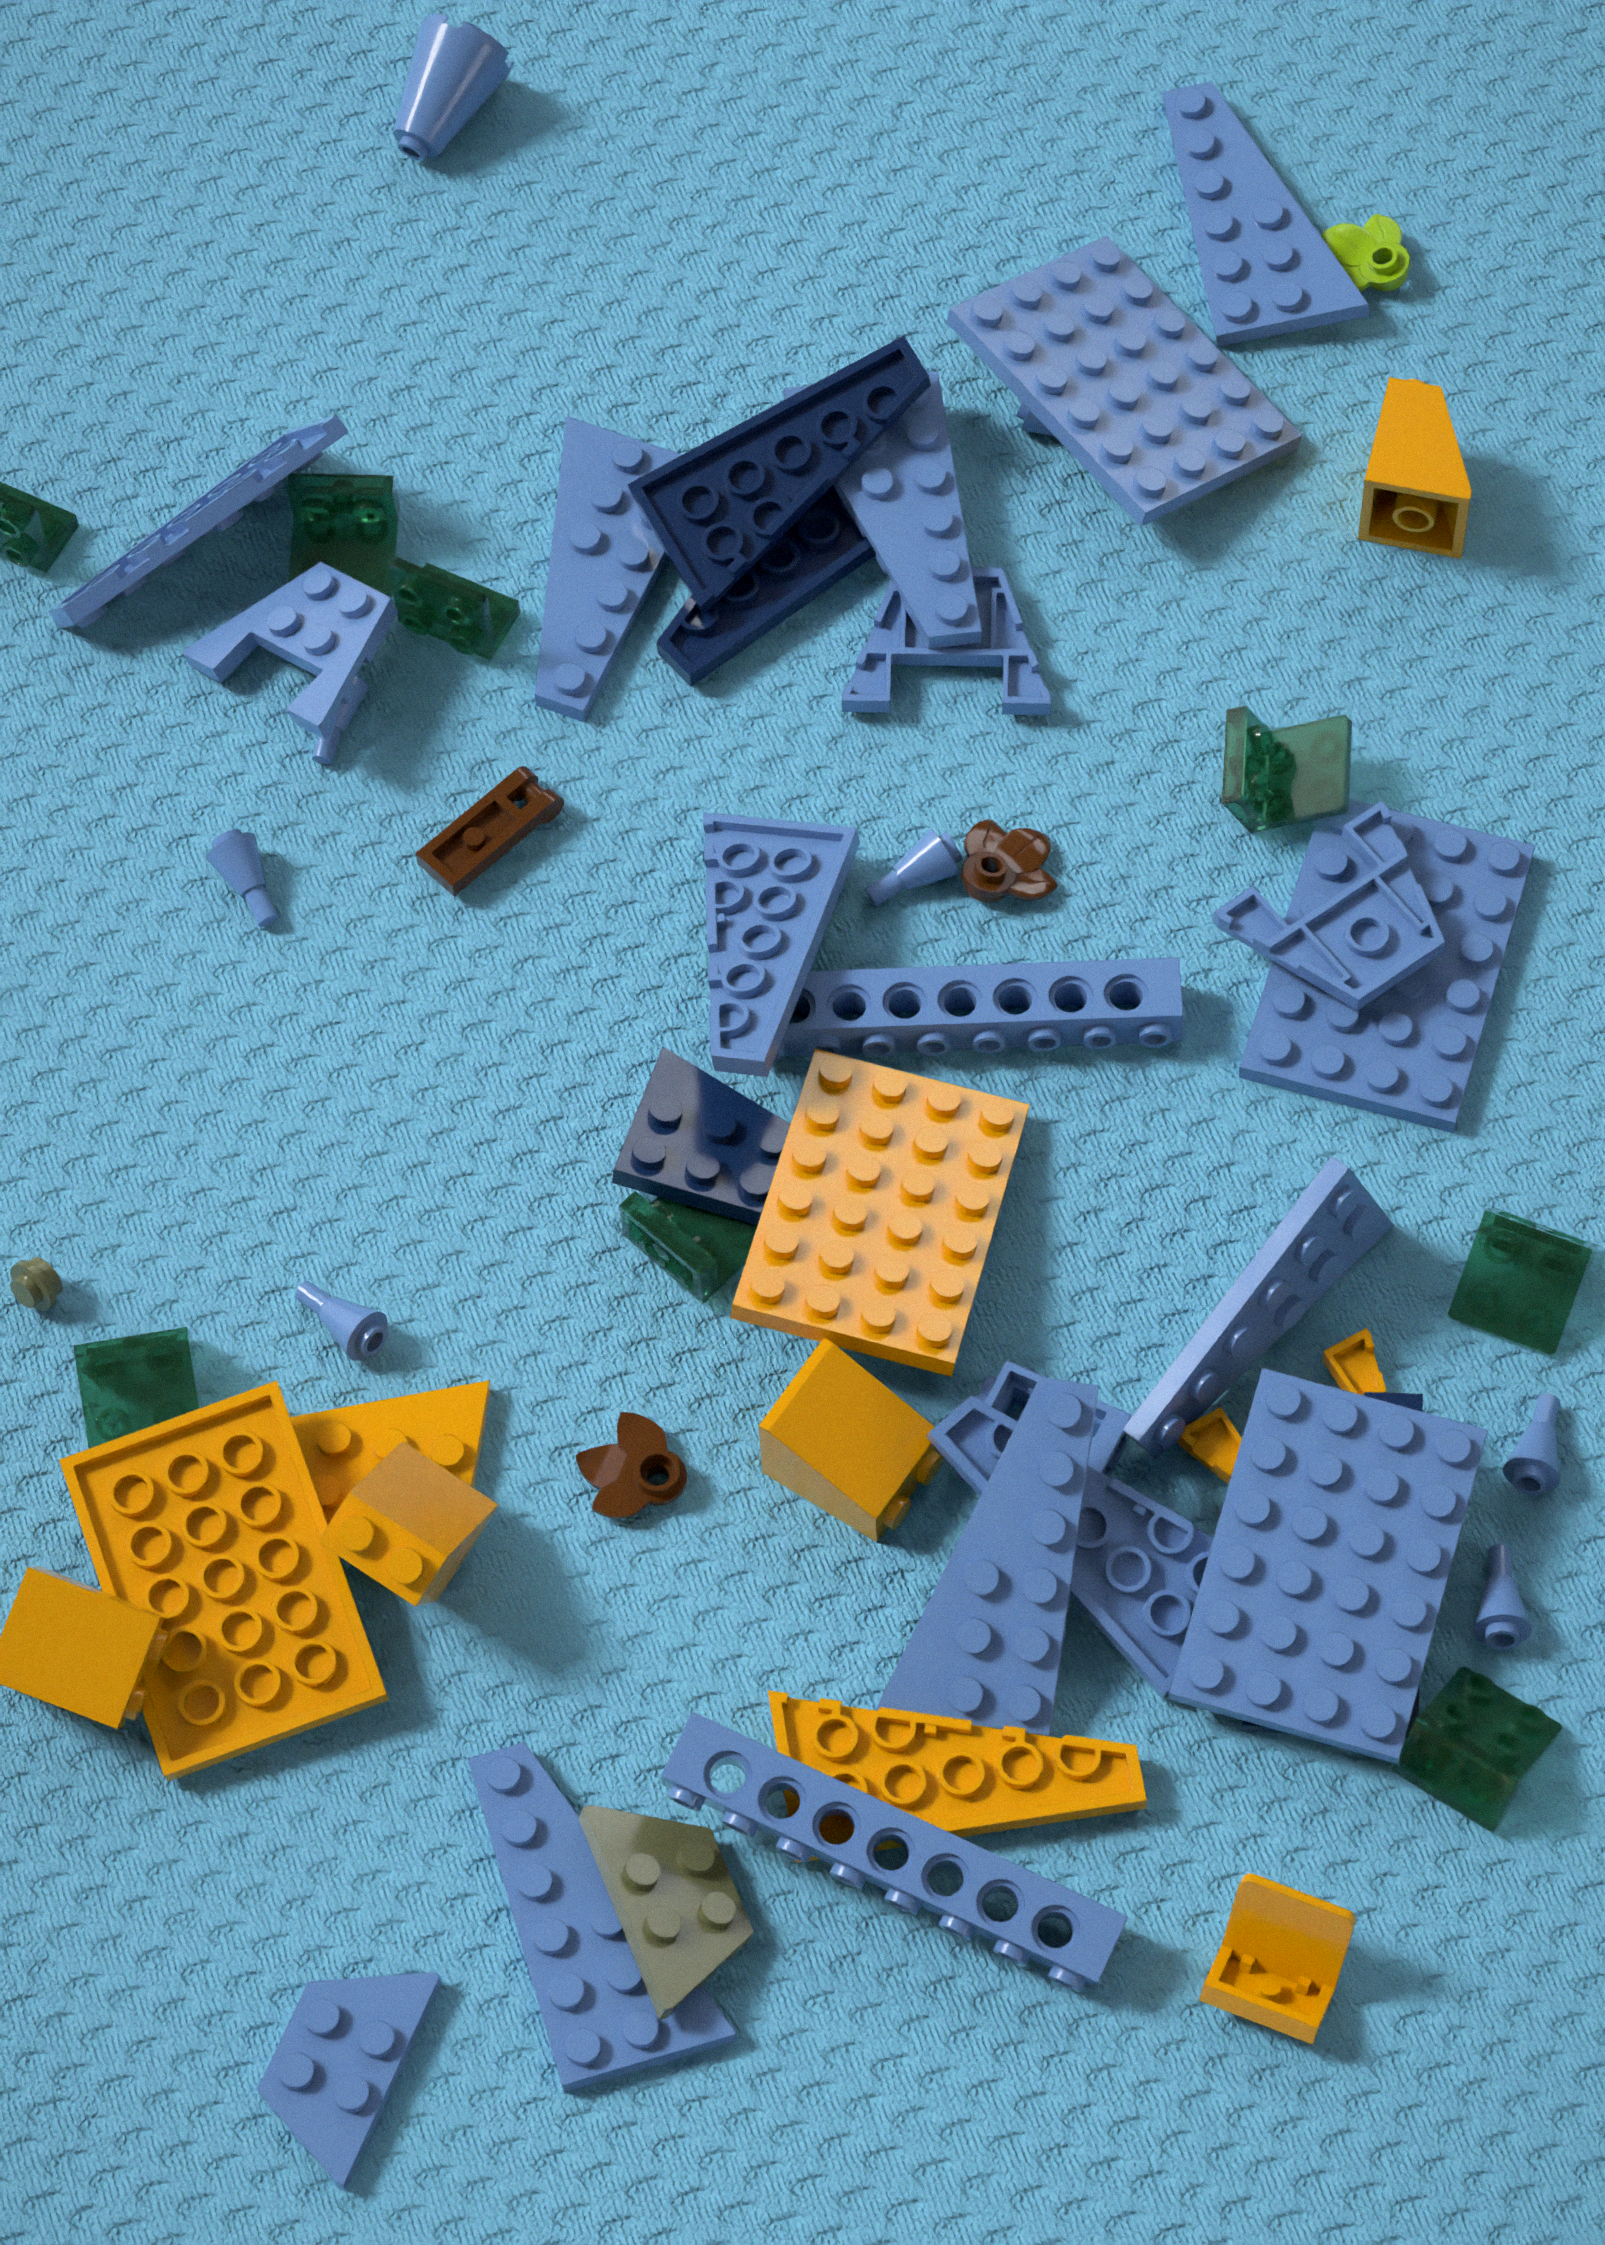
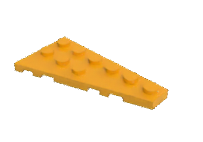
[291,1380,491,1524]
[768,1690,1147,1863]

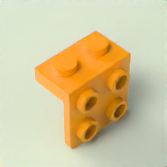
[1199,1873,1356,2045]

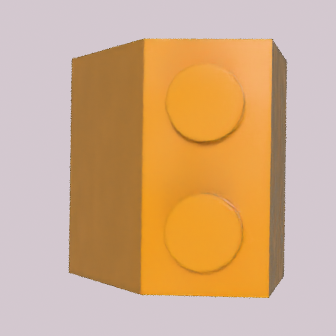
[1358,377,1472,559]
[759,1338,943,1542]
[317,1441,499,1607]
[0,1566,170,1729]

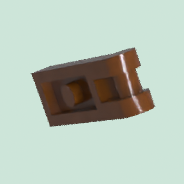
[416,766,564,897]

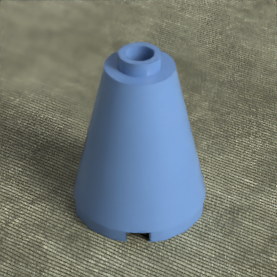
[393,14,514,161]

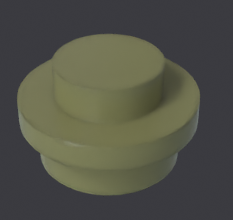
[10,1257,63,1311]

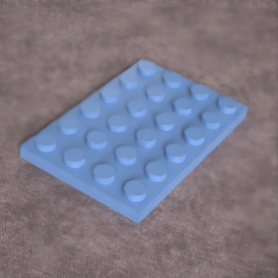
[946,236,1302,527]
[1239,793,1536,1133]
[1168,1368,1488,1764]

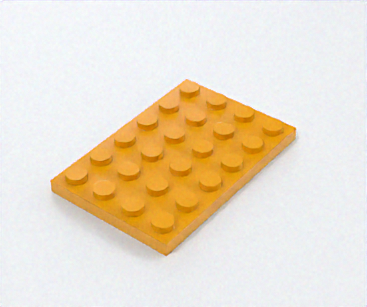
[730,1049,1030,1377]
[59,1380,389,1782]

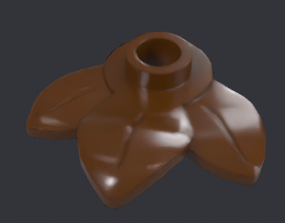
[961,819,1058,903]
[576,1412,687,1519]

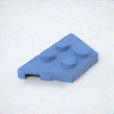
[257,1972,442,2191]

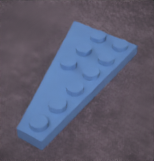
[1162,81,1370,348]
[783,371,982,649]
[48,415,349,629]
[535,416,682,722]
[468,1742,737,2093]

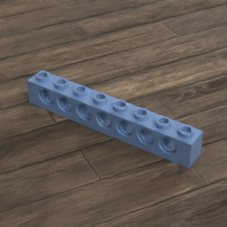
[774,957,1183,1061]
[661,1711,1128,1992]

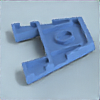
[182,562,398,740]
[842,567,1051,715]
[1213,800,1445,1011]

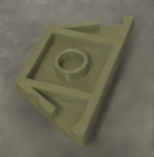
[578,1805,754,2020]

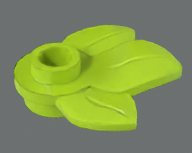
[1321,214,1411,292]

